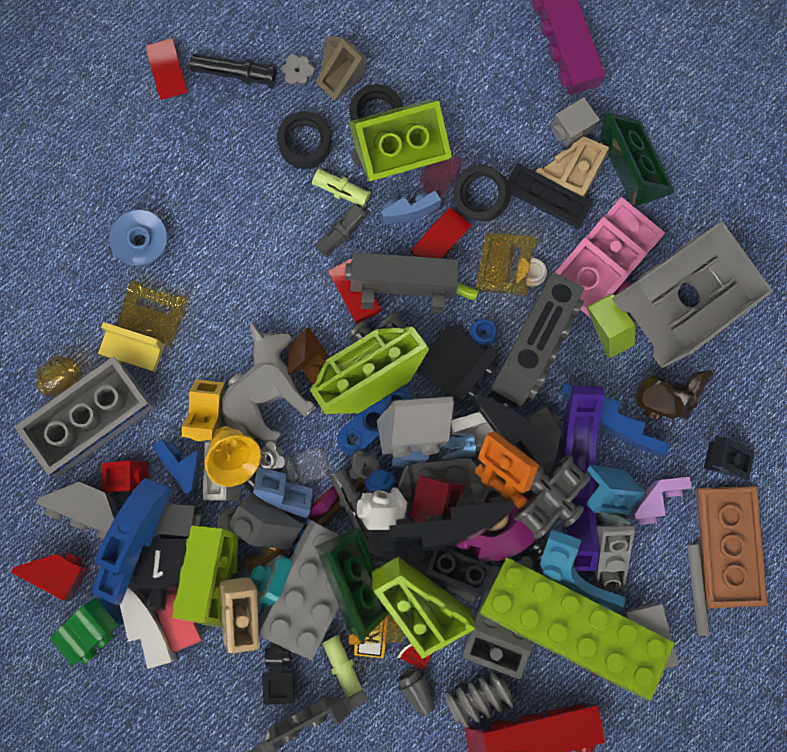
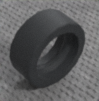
[349,84,403,121]
[277,111,332,169]
[453,165,511,222]

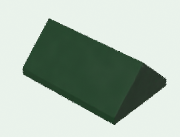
[600,112,675,207]
[315,528,390,640]

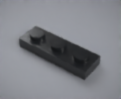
[508,163,593,230]

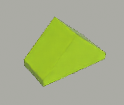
[586,294,635,358]

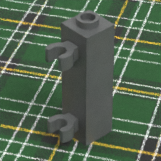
[345,252,458,314]

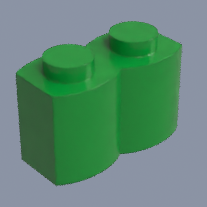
[50,598,119,667]

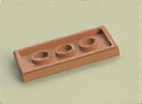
[696,486,768,609]

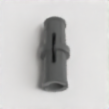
[315,204,367,258]

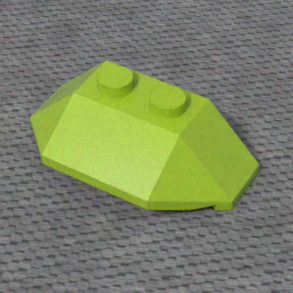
[310,327,429,414]

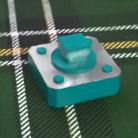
[250,555,293,610]

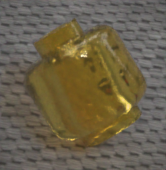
[36,355,82,398]

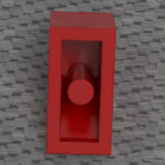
[11,551,89,601]

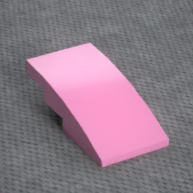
[555,197,665,319]

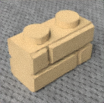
[220,578,259,653]

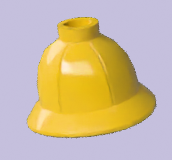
[205,426,261,487]

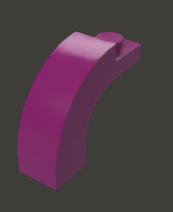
[454,493,535,561]

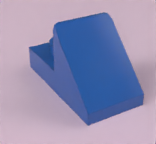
[152,439,202,496]

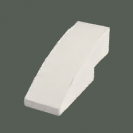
[120,582,177,669]

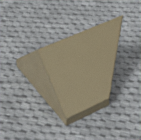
[316,36,366,101]

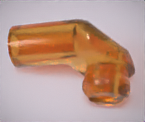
[245,547,284,571]

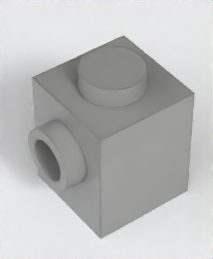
[552,97,600,147]

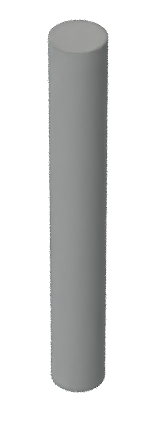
[687,544,710,636]

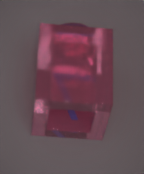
[420,155,463,198]

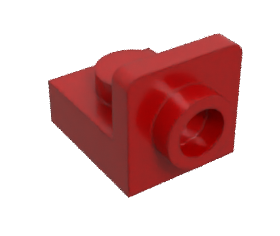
[101,461,150,493]

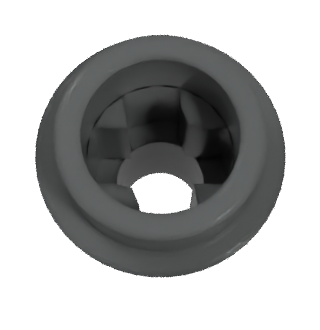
[397,668,436,716]

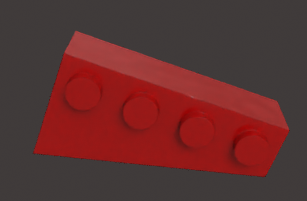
[464,703,606,752]

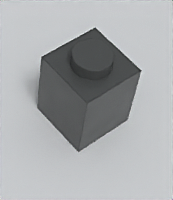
[155,504,203,536]

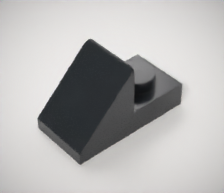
[704,436,755,480]

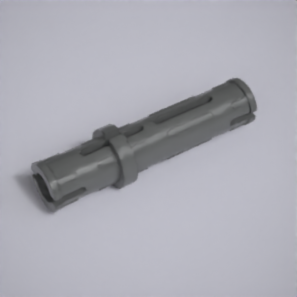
[329,469,375,557]

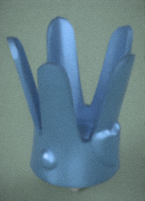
[441,433,483,461]

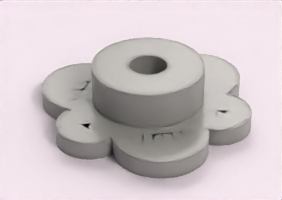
[281,55,314,85]

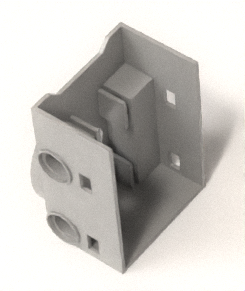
[612,221,773,368]

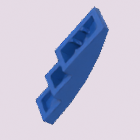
[558,383,670,458]

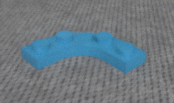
[541,529,626,615]

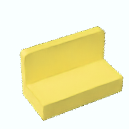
[98,322,165,373]

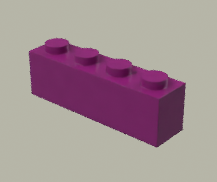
[531,0,605,96]

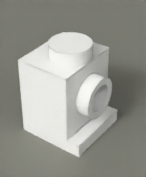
[357,488,407,530]

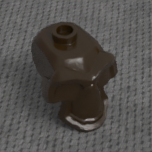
[635,370,714,420]

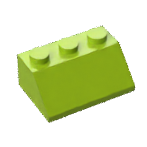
[349,99,452,181]

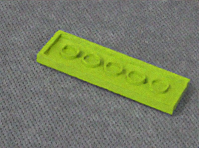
[479,557,675,701]

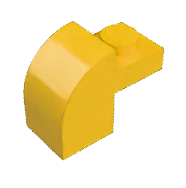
[182,379,225,441]

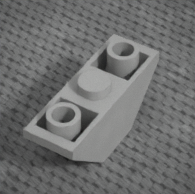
[36,481,118,540]
[594,523,635,591]

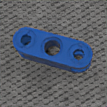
[337,387,411,456]

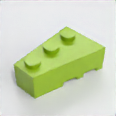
[172,525,238,628]
[372,557,476,659]

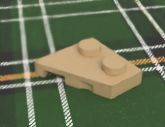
[535,136,609,198]

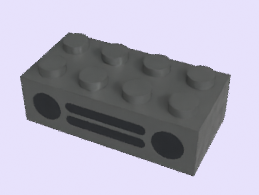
[490,272,584,406]

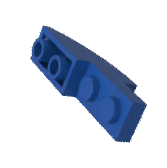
[91,478,171,604]

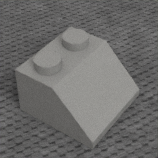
[377,397,454,458]

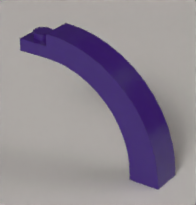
[562,386,604,571]

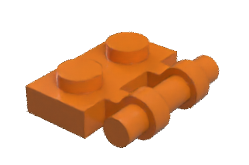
[475,431,539,508]

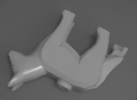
[221,323,316,450]

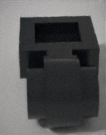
[262,644,295,705]

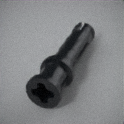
[190,53,277,89]

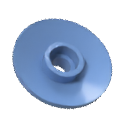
[109,210,167,266]

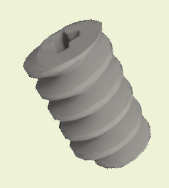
[445,673,514,728]

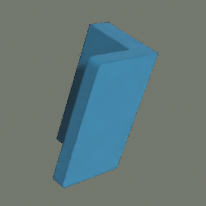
[586,465,646,515]

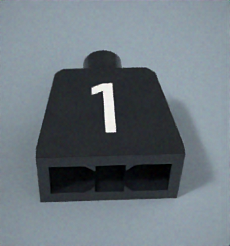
[133,539,187,611]

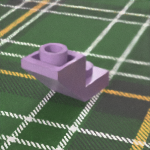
[629,476,691,525]

